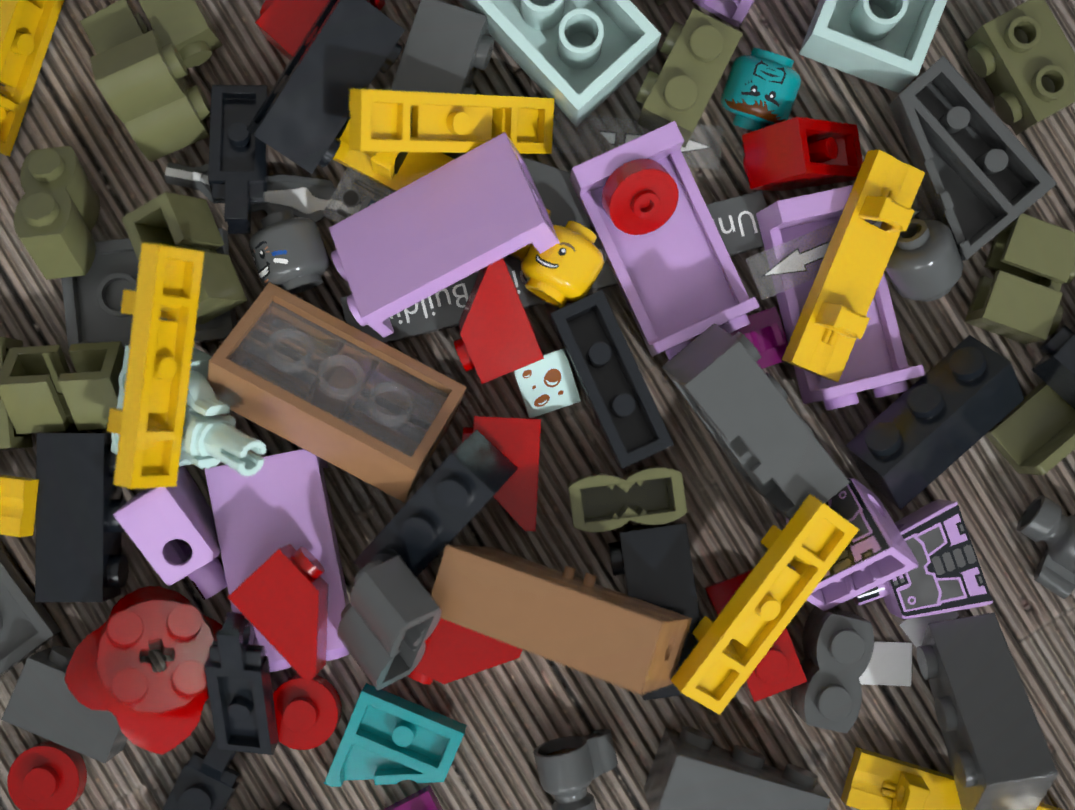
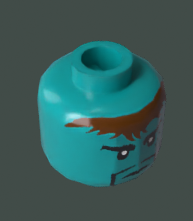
[721,48,801,131]

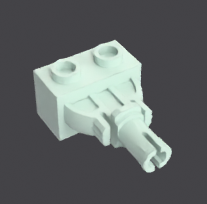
[111,345,266,476]

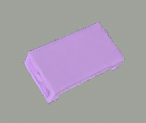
[570,121,760,360]
[329,132,560,337]
[756,185,925,411]
[204,449,349,672]

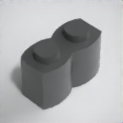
[337,556,441,691]
[791,606,874,734]

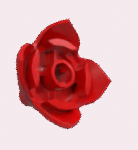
[64,586,223,755]

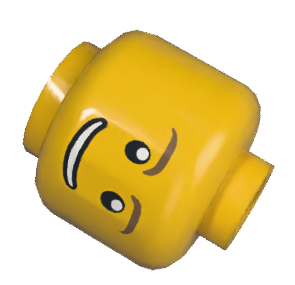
[521,220,604,308]

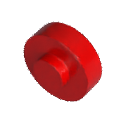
[602,159,679,235]
[273,675,342,750]
[7,741,87,810]

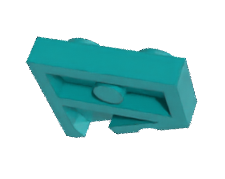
[324,683,467,787]

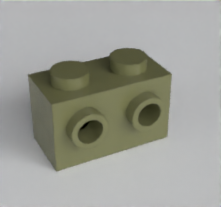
[964,0,1075,135]
[635,8,743,148]

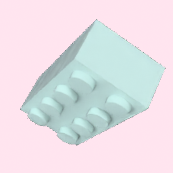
[458,0,661,127]
[799,0,947,93]

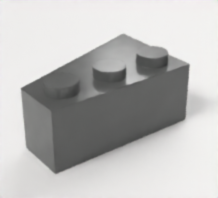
[889,55,1057,261]
[644,726,831,810]

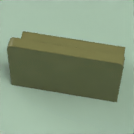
[985,381,1075,475]

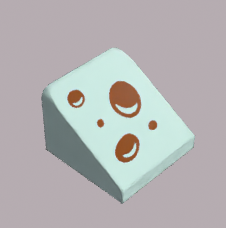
[514,349,581,419]

